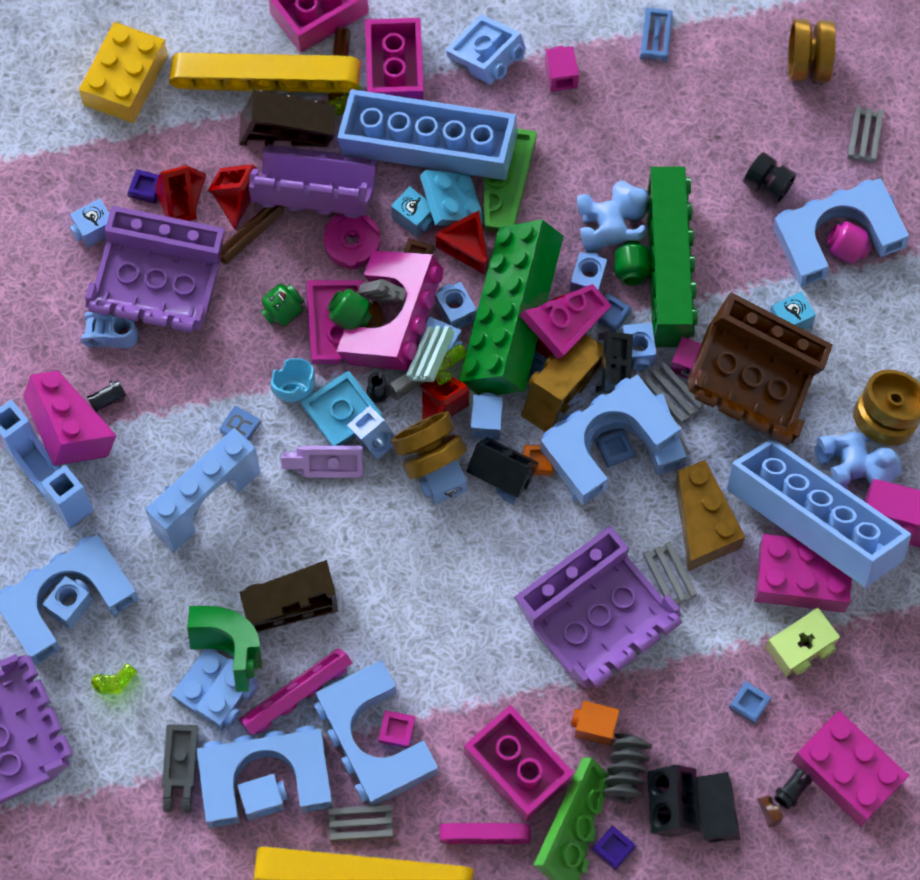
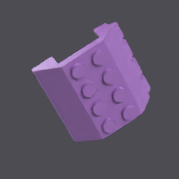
[249,145,378,218]
[85,205,225,333]
[514,526,682,689]
[0,654,73,804]

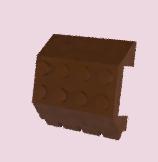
[688,292,833,446]

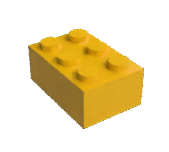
[79,22,168,123]

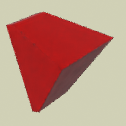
[208,164,257,230]
[155,165,206,221]
[436,210,488,275]
[419,371,469,420]

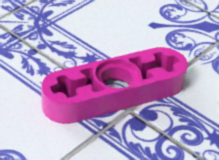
[439,823,531,844]

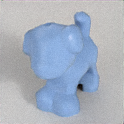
[577,181,649,253]
[815,431,902,489]

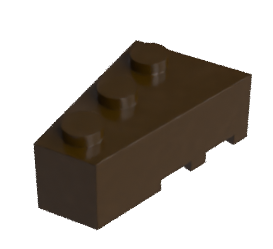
[239,90,336,147]
[239,560,338,632]

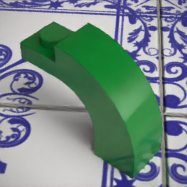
[187,606,262,692]

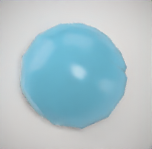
[270,358,315,403]

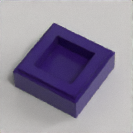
[127,169,159,204]
[592,825,636,871]

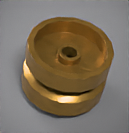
[788,19,836,82]
[853,370,920,446]
[390,411,468,479]

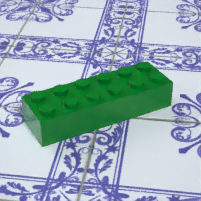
[647,166,698,348]
[459,219,564,395]

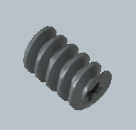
[602,733,652,803]

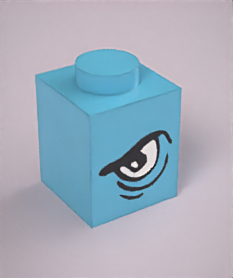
[391,186,435,238]
[770,291,816,330]

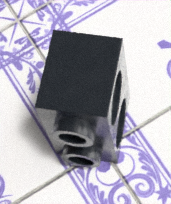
[647,764,700,837]

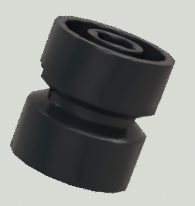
[743,152,797,204]

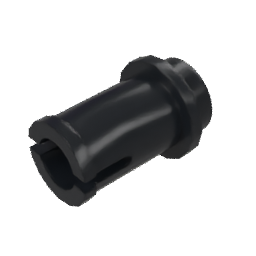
[366,372,389,403]
[87,380,127,413]
[774,769,812,809]

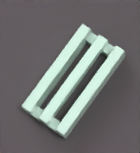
[406,326,455,382]

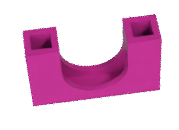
[337,250,444,371]

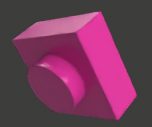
[378,710,415,749]

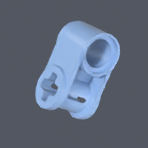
[81,311,139,349]

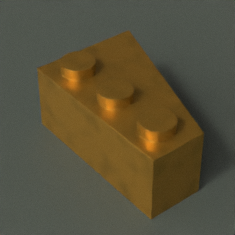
[520,334,603,432]
[675,460,745,571]

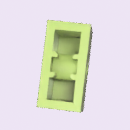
[765,608,840,677]

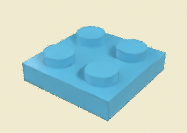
[420,170,485,226]
[301,371,383,446]

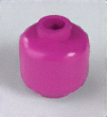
[826,221,871,264]

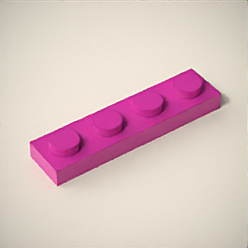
[238,648,353,735]

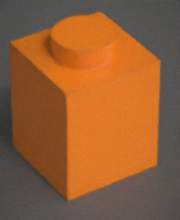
[571,700,619,746]

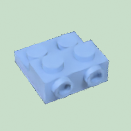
[445,15,526,84]
[171,649,258,730]

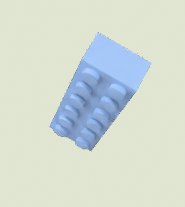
[337,89,518,180]
[727,438,911,588]

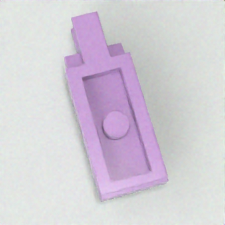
[281,446,364,478]

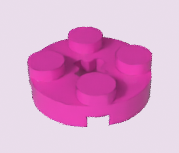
[323,213,381,270]

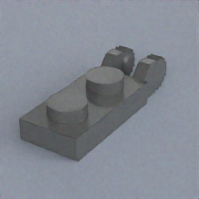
[162,724,199,813]

